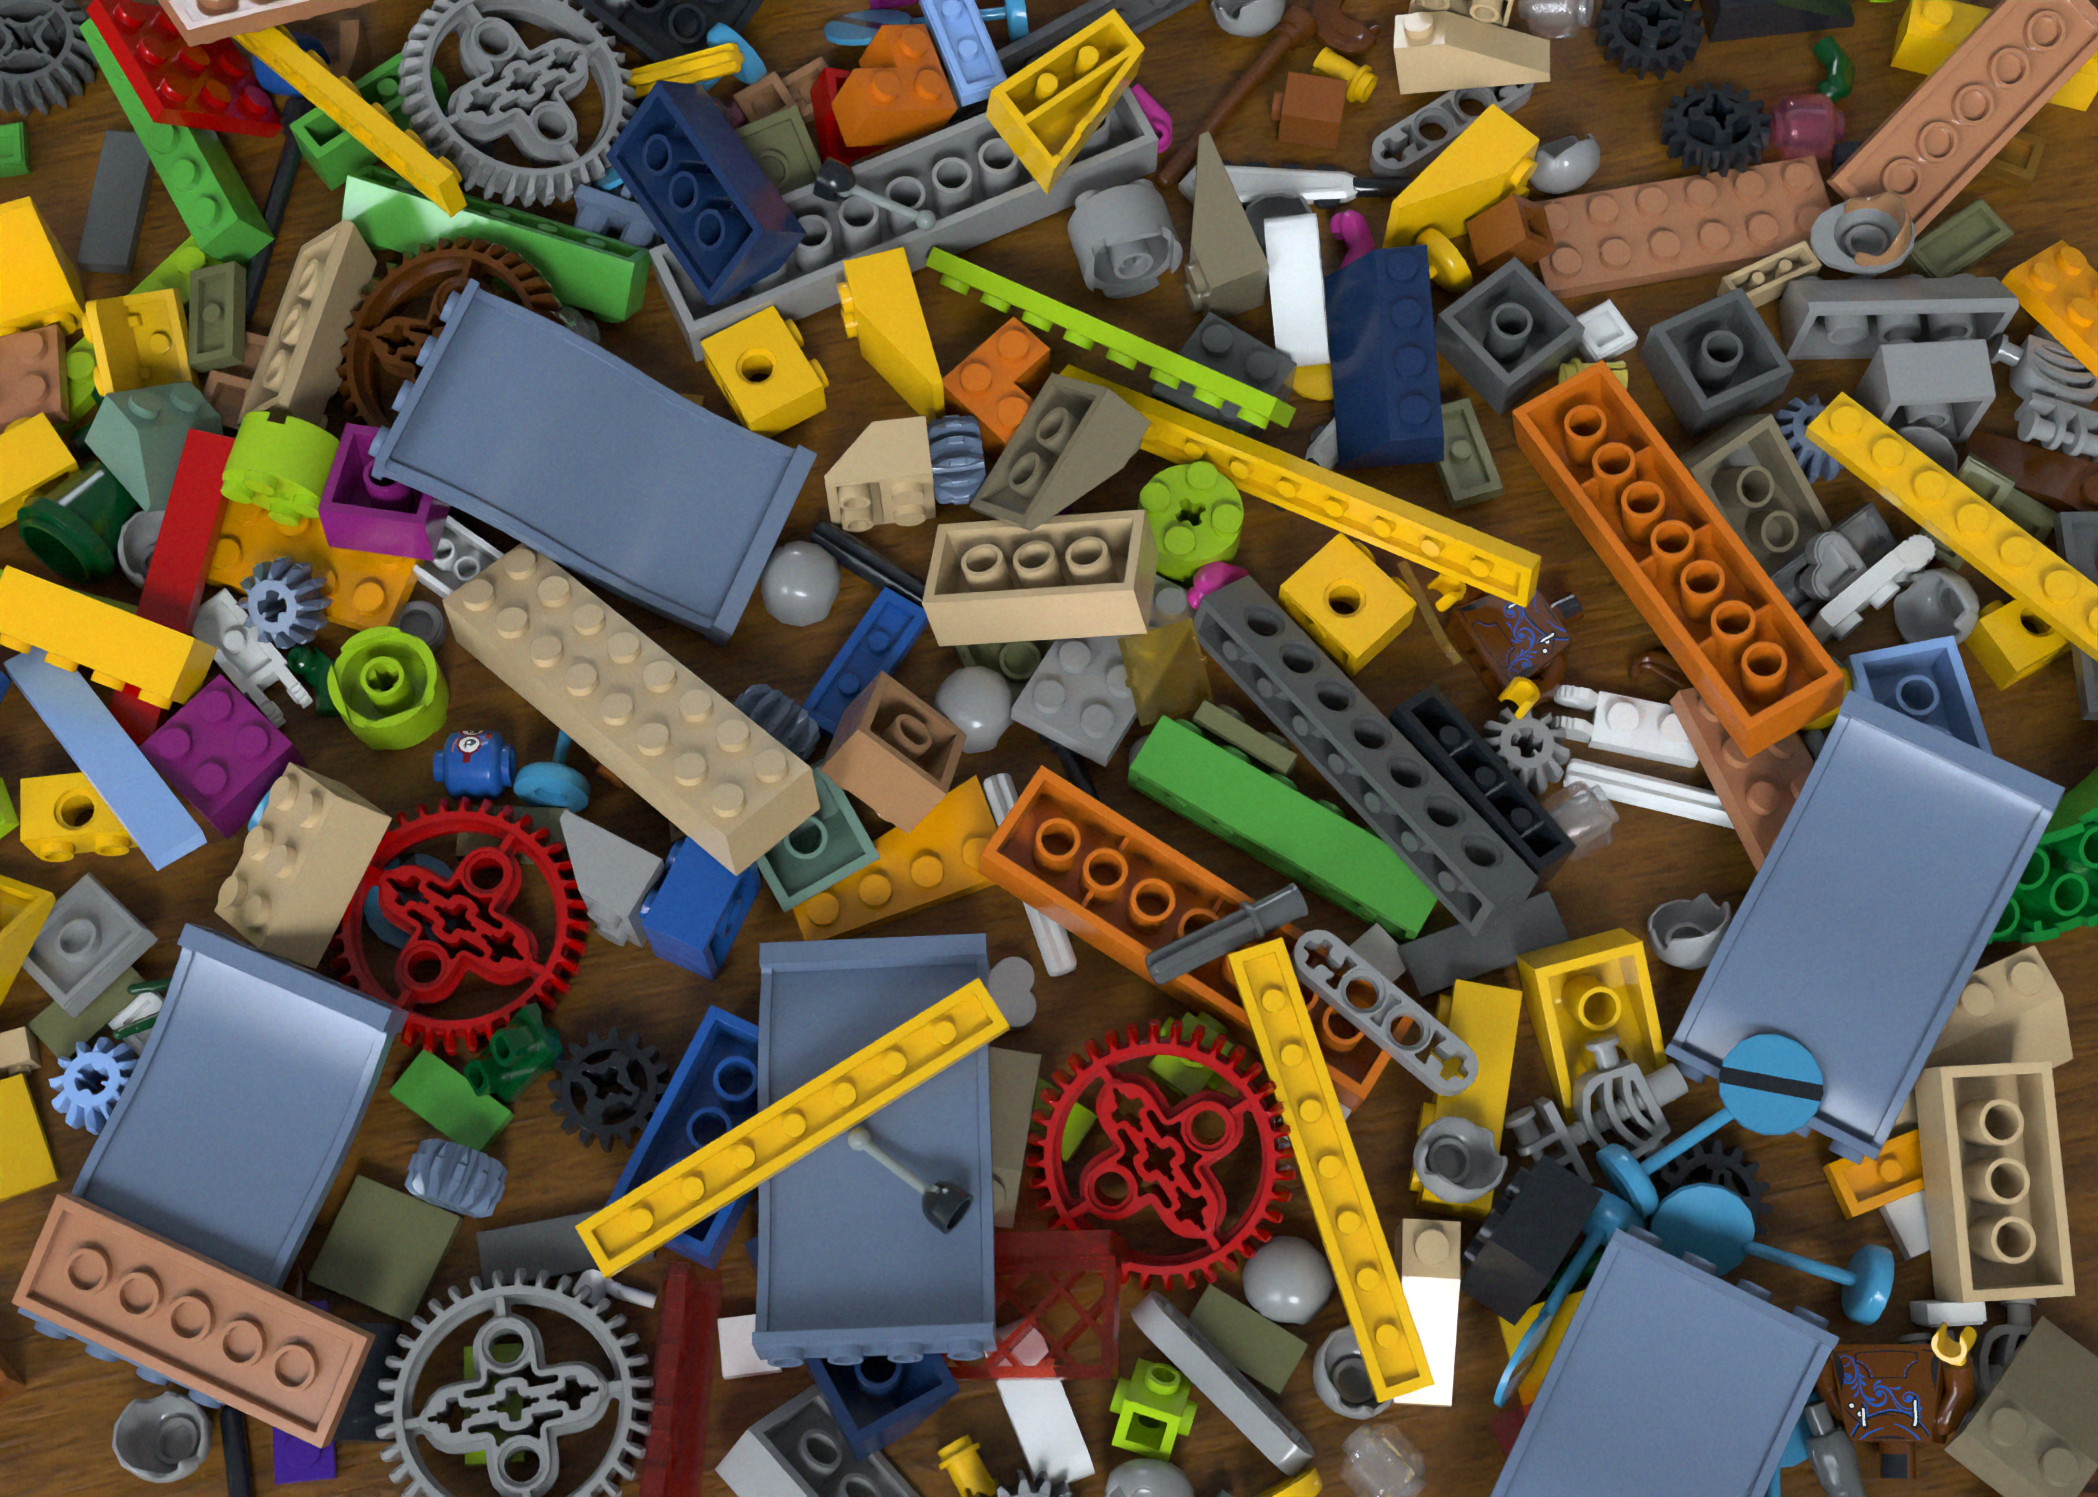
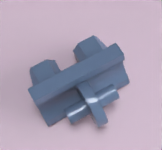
[573,184,665,249]

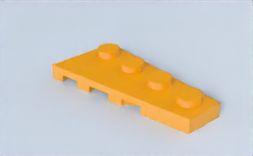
[793,775,997,941]

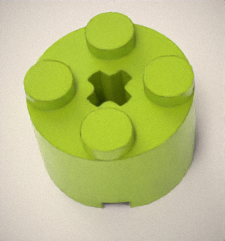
[220,411,340,527]
[1137,461,1244,586]
[327,626,449,751]

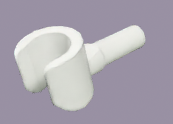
[572,1269,657,1309]

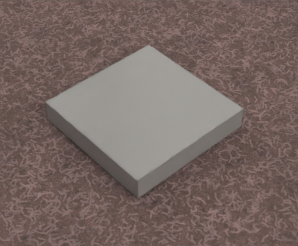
[22,872,159,1018]

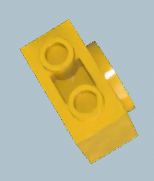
[700,305,829,438]
[1277,532,1417,678]

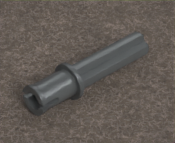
[1145,883,1308,985]

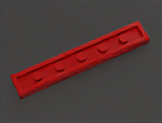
[109,428,235,746]

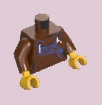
[1426,573,1584,720]
[1813,1322,1977,1480]

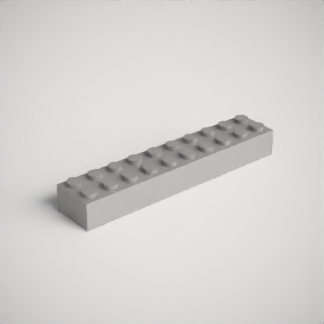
[649,86,1158,362]

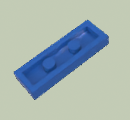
[801,587,929,740]

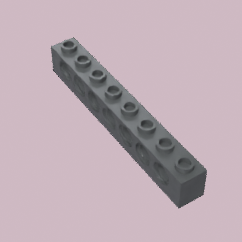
[1188,575,1539,938]

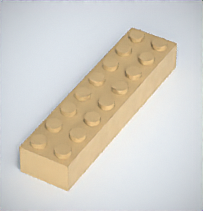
[442,542,820,876]

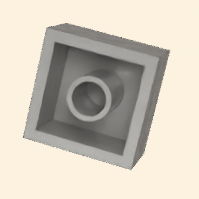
[1854,336,1996,443]

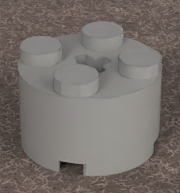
[1067,179,1183,299]

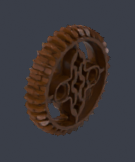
[336,236,569,429]

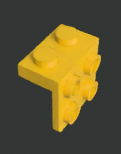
[82,287,201,397]

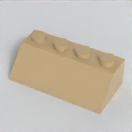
[236,219,377,430]
[1886,945,2073,1141]

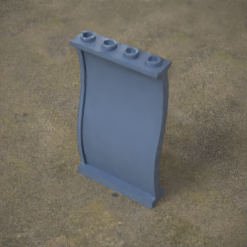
[368,278,817,648]
[1664,689,2065,1165]
[17,923,410,1409]
[752,933,997,1368]
[1489,1224,1840,1497]

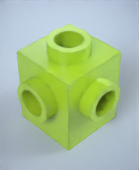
[1145,1011,1233,1099]
[1110,1358,1198,1462]

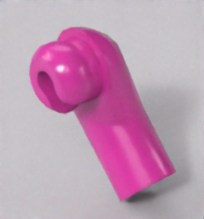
[1131,83,1172,153]
[1330,210,1376,269]
[1186,561,1249,610]

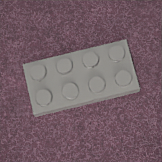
[1010,575,1197,767]

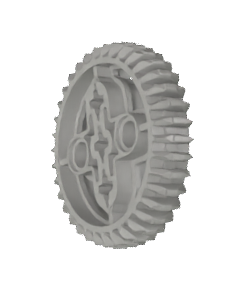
[398,0,636,208]
[375,1268,655,1497]

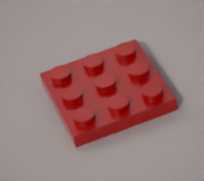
[86,0,282,139]

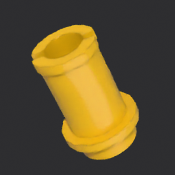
[1311,47,1378,103]
[937,1434,996,1497]

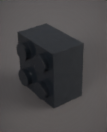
[1460,1154,1604,1326]

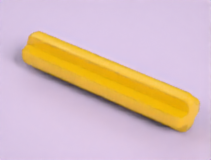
[624,42,745,100]

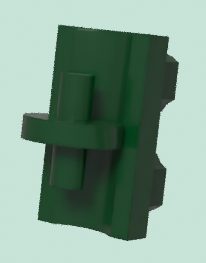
[464,1003,564,1106]

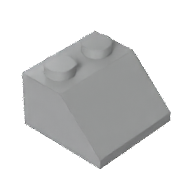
[559,809,668,948]

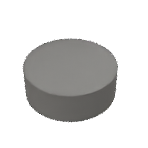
[394,601,447,653]

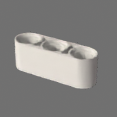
[1264,213,1330,367]
[984,1314,1095,1489]

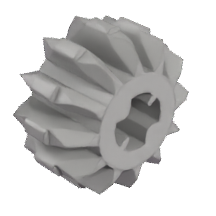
[1482,707,1570,796]

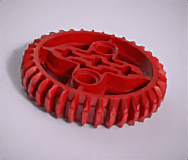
[327,796,591,1056]
[1026,1019,1297,1292]

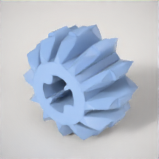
[48,1037,139,1135]

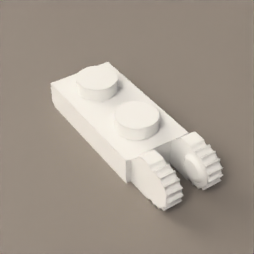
[1808,533,1936,645]
[192,588,313,728]
[1549,685,1699,768]

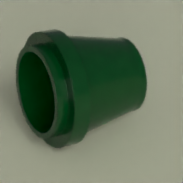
[17,461,143,584]

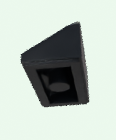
[332,1321,402,1445]

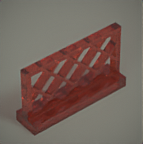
[940,1229,1129,1381]
[639,1261,723,1497]

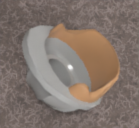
[1810,191,1916,277]

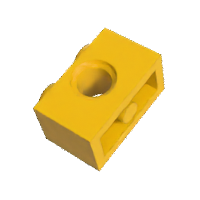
[1964,599,2072,691]
[20,772,138,862]

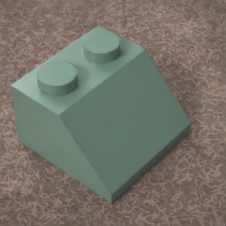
[84,381,224,513]
[756,758,881,913]

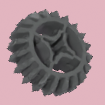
[0,0,100,118]

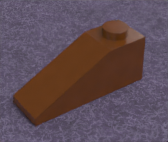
[1957,429,2098,534]

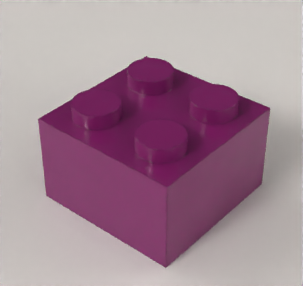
[318,423,451,561]
[138,674,308,840]

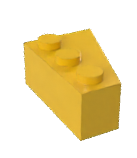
[986,9,1145,195]

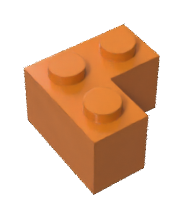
[831,24,958,147]
[942,316,1050,461]

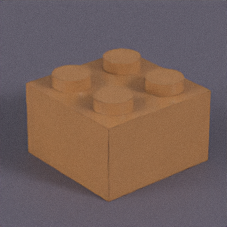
[820,670,967,834]

